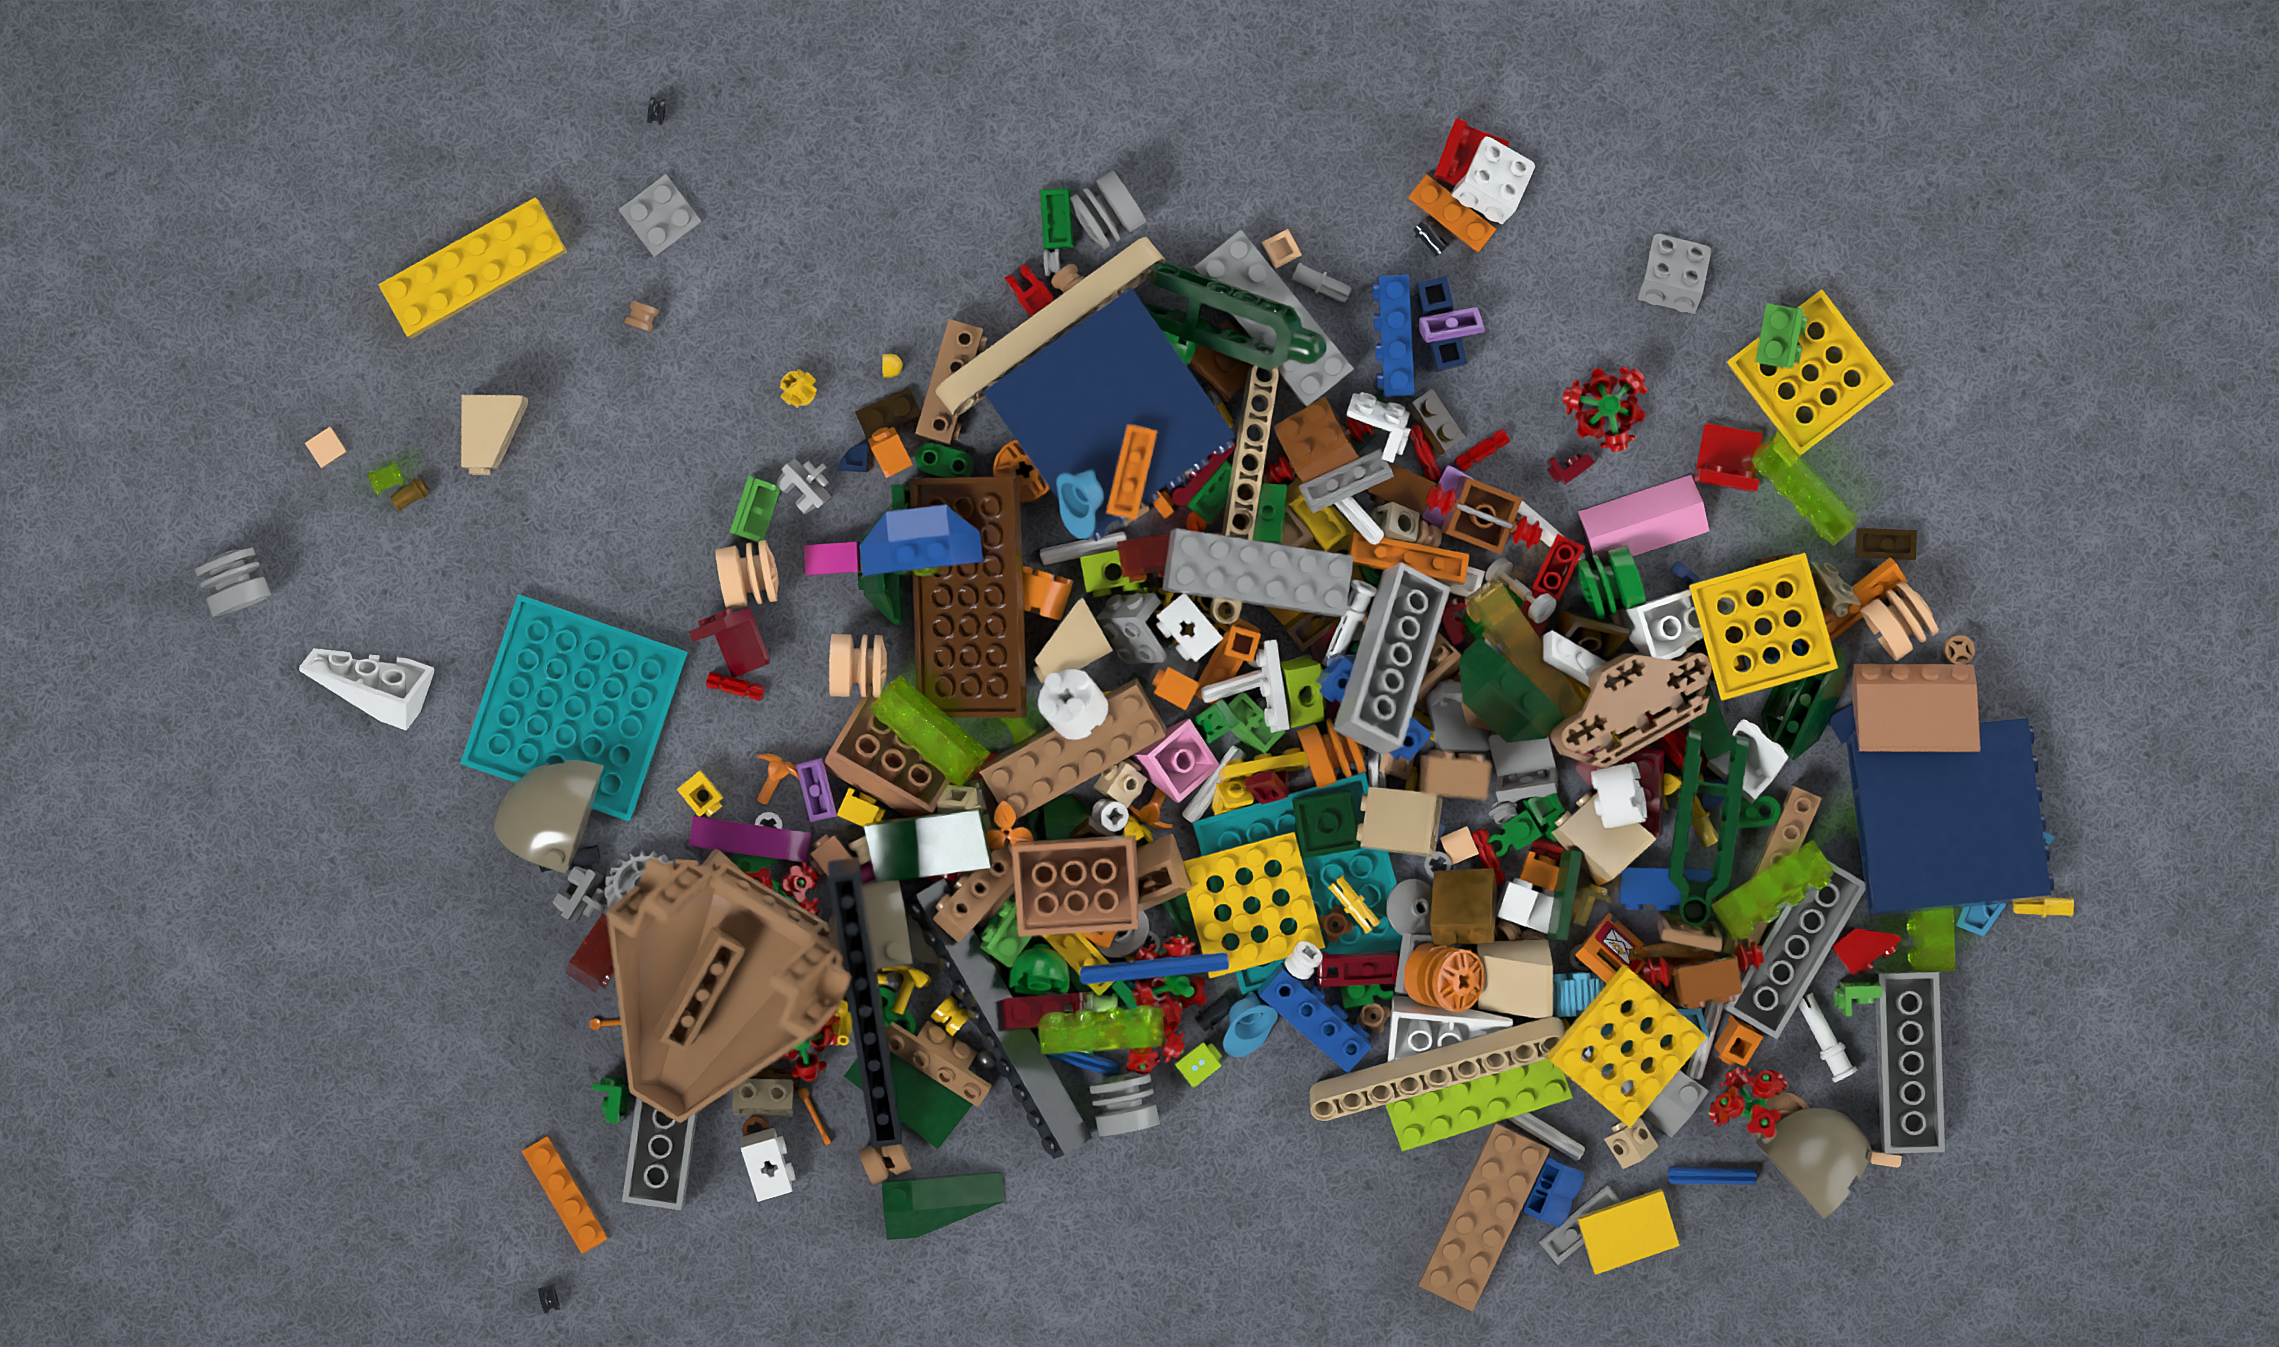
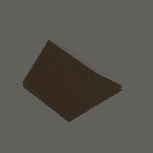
[1554,610,1630,662]

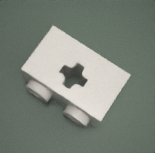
[1156,594,1223,662]
[740,1128,796,1202]

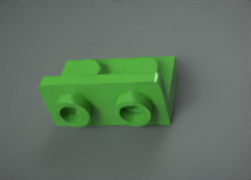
[1755,303,1807,369]
[980,898,1032,967]
[1834,980,1882,1016]

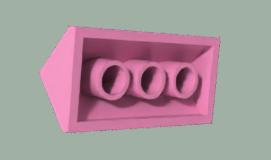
[1578,475,1709,566]

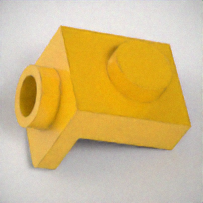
[1212,779,1254,816]

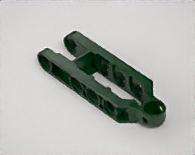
[1145,262,1327,371]
[1668,728,1749,926]

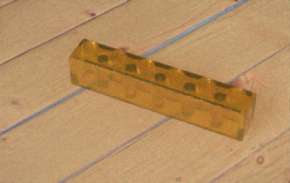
[1464,578,1596,742]

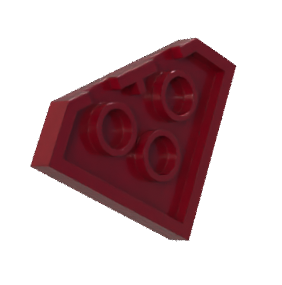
[1575,746,1664,837]

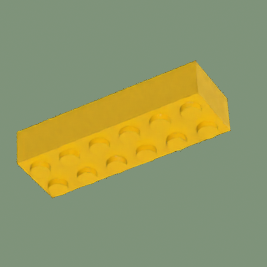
[378,197,567,339]

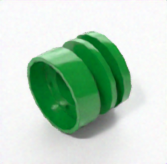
[1577,545,1646,619]

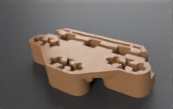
[1551,652,1712,768]

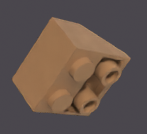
[1416,631,1461,702]
[1136,834,1193,912]

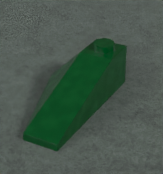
[882,1172,1004,1240]

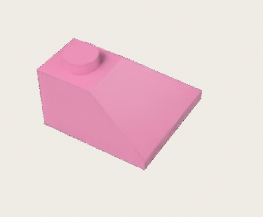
[1131,719,1220,803]

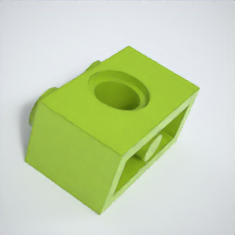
[1080,546,1146,597]
[1280,656,1326,728]

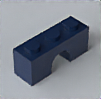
[1416,276,1467,372]

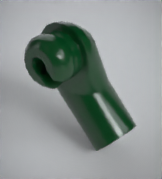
[1023,810,1046,841]

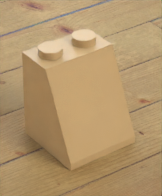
[461,395,528,475]
[1033,598,1113,684]
[1357,787,1443,858]
[1552,791,1656,886]
[1474,940,1553,1019]

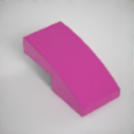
[804,542,861,575]

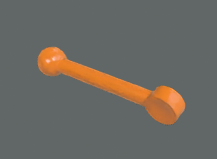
[589,1018,621,1030]
[798,1088,832,1146]

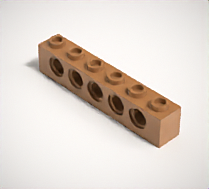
[1721,786,1822,955]

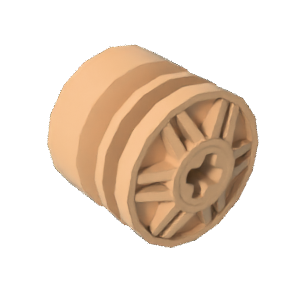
[716,540,779,609]
[1860,581,1939,661]
[829,634,887,698]

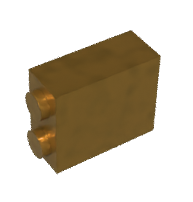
[1430,868,1497,945]

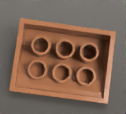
[1851,664,1980,752]
[824,685,972,818]
[1012,835,1139,936]

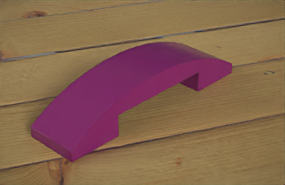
[689,816,811,862]

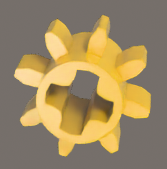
[780,369,817,408]

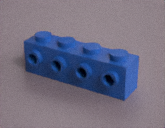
[1372,275,1414,398]
[1315,654,1432,762]
[1257,963,1372,1073]

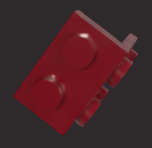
[688,607,770,677]

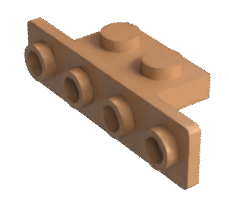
[886,1021,992,1106]

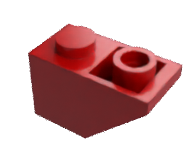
[1831,927,1901,976]

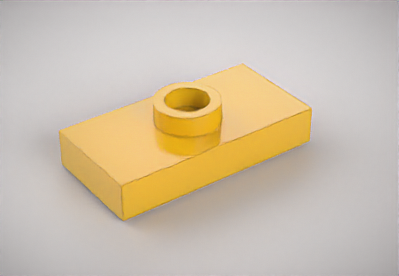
[1289,495,1349,552]

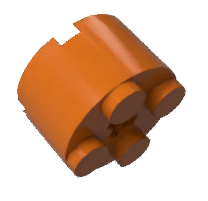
[1022,565,1074,621]

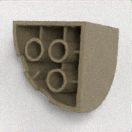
[493,760,604,874]
[827,879,912,969]
[1755,1108,1871,1220]

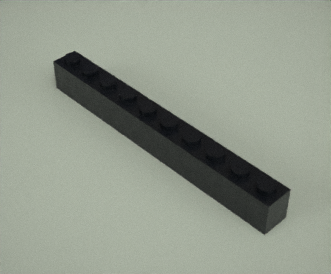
[828,857,902,1148]
[905,878,1093,1159]

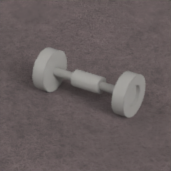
[1485,557,1556,623]

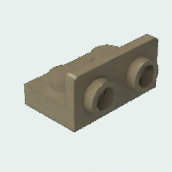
[732,1079,794,1117]

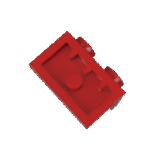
[1433,118,1509,185]
[1694,423,1763,492]

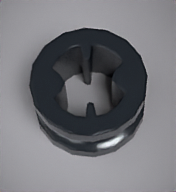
[647,97,666,125]
[538,1284,560,1314]

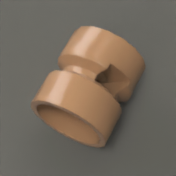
[858,1144,912,1186]

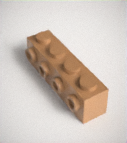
[915,319,988,445]
[933,838,1014,943]
[654,927,745,1054]

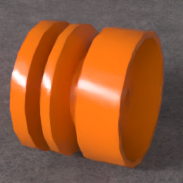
[993,440,1050,503]
[1297,715,1366,789]
[1403,942,1485,1012]

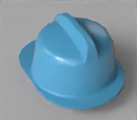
[1057,470,1103,539]
[1223,992,1278,1057]

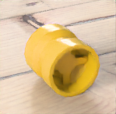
[930,994,969,1036]

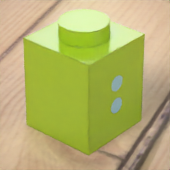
[1175,1041,1222,1088]

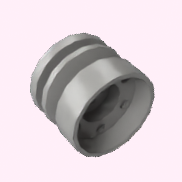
[1070,170,1147,250]
[194,548,272,618]
[1089,1072,1160,1136]

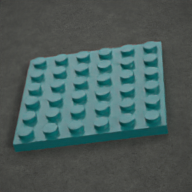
[460,594,688,822]
[1193,773,1402,995]

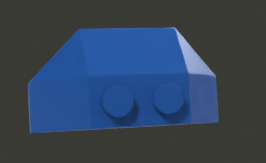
[860,505,983,576]

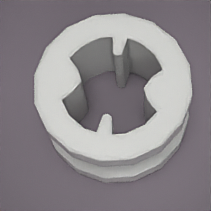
[755,812,782,829]

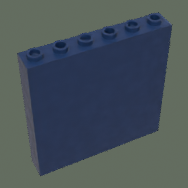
[983,288,1236,542]
[1846,718,2054,916]

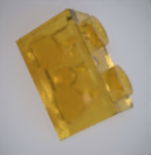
[1571,883,1614,926]

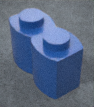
[1524,1157,1584,1227]

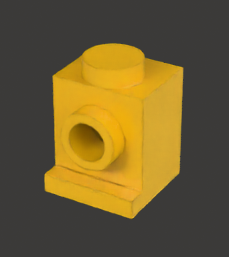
[677,770,724,817]
[837,787,885,827]

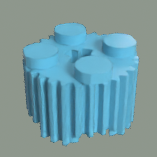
[1553,972,1606,1017]

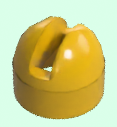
[882,354,903,378]

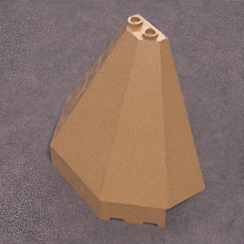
[607,858,851,1123]

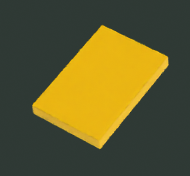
[1576,1188,1680,1275]

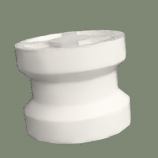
[1092,798,1129,832]
[1285,941,1323,979]

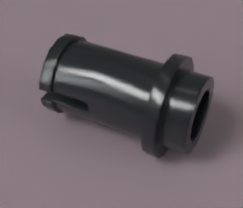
[1413,218,1450,257]
[1195,996,1231,1032]

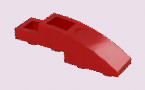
[1505,534,1585,655]

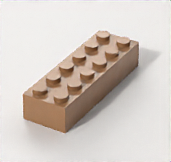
[980,678,1167,819]
[1417,750,1490,799]
[1417,1122,1550,1312]

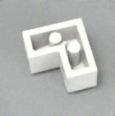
[1496,877,1555,934]

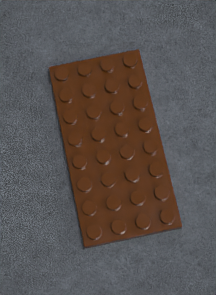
[910,476,1027,718]

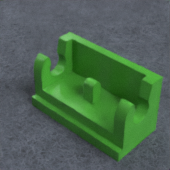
[730,476,781,542]
[1228,692,1285,756]

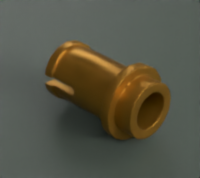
[390,477,430,512]

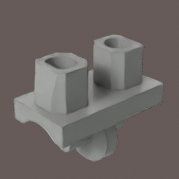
[776,459,832,514]
[553,866,606,922]

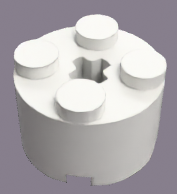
[1038,669,1108,739]
[1591,762,1647,828]

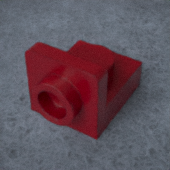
[1546,453,1595,486]
[1440,598,1468,645]
[1245,770,1288,805]

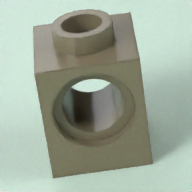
[1372,502,1420,543]

